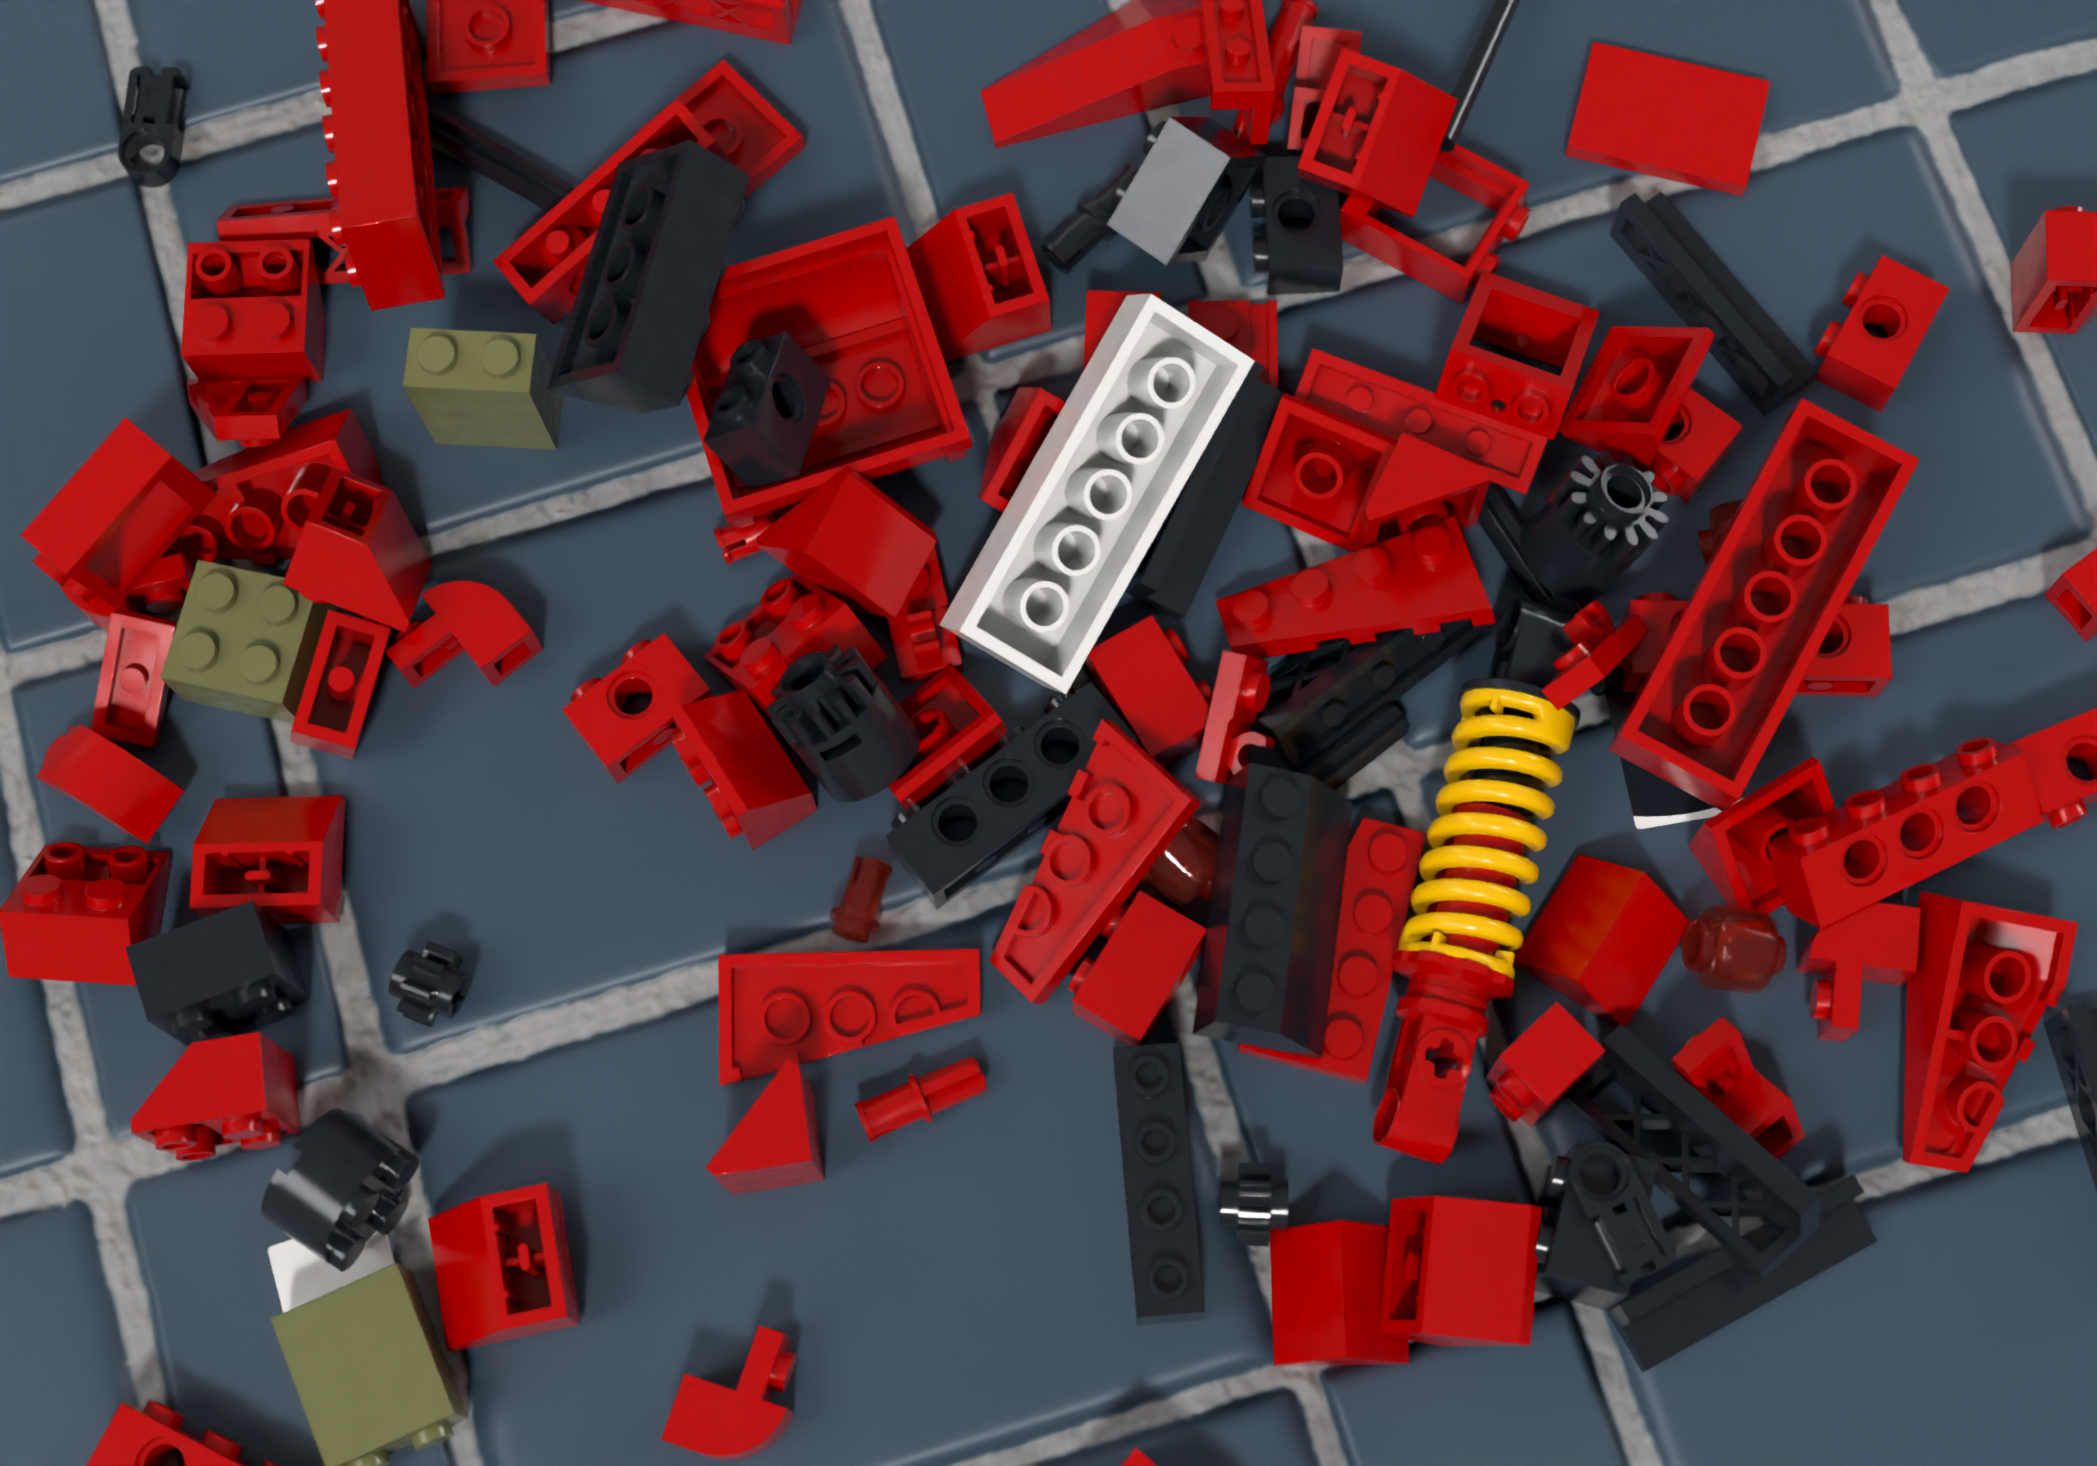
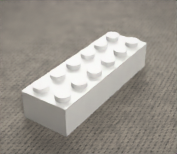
[939,294,1255,694]

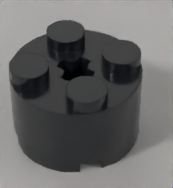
[261,1108,420,1272]

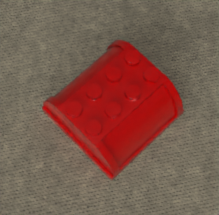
[687,216,972,529]

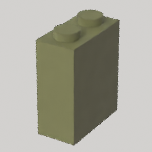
[403,328,563,450]
[271,1263,468,1466]

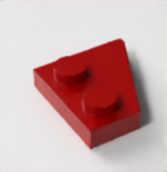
[186,376,308,447]

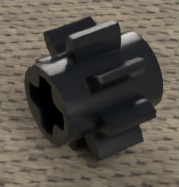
[389,941,471,1027]
[1219,1163,1289,1246]

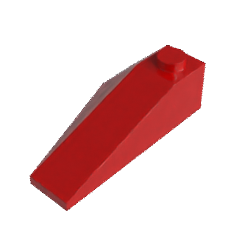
[981,0,1209,148]
[161,409,382,565]
[1903,891,2078,1173]

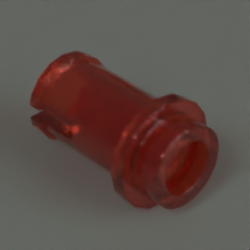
[829,856,893,943]

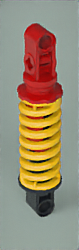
[1372,596,1581,1165]

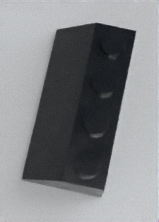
[547,140,750,413]
[1193,763,1353,1059]

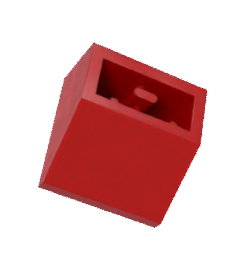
[1297,48,1458,218]
[906,192,1052,362]
[2011,206,2097,334]
[181,239,326,382]
[282,466,433,632]
[702,573,888,731]
[669,690,818,850]
[189,795,345,924]
[0,842,171,986]
[130,1032,301,1161]
[428,1183,581,1352]
[1379,1196,1542,1347]

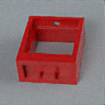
[1340,144,1531,305]
[1434,271,1600,440]
[20,417,216,608]

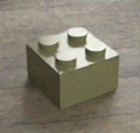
[160,560,337,724]

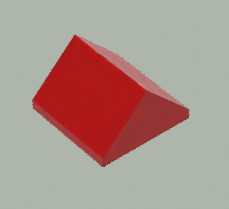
[1558,326,1715,473]
[1242,393,1398,552]
[1357,432,1491,550]
[756,465,937,618]
[888,663,1008,809]
[1688,757,1850,927]
[1513,854,1691,1028]
[705,1058,825,1195]
[1270,1220,1409,1366]

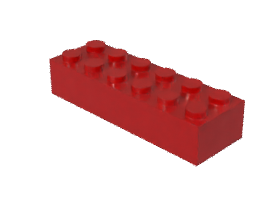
[315,0,445,311]
[1607,398,1920,811]

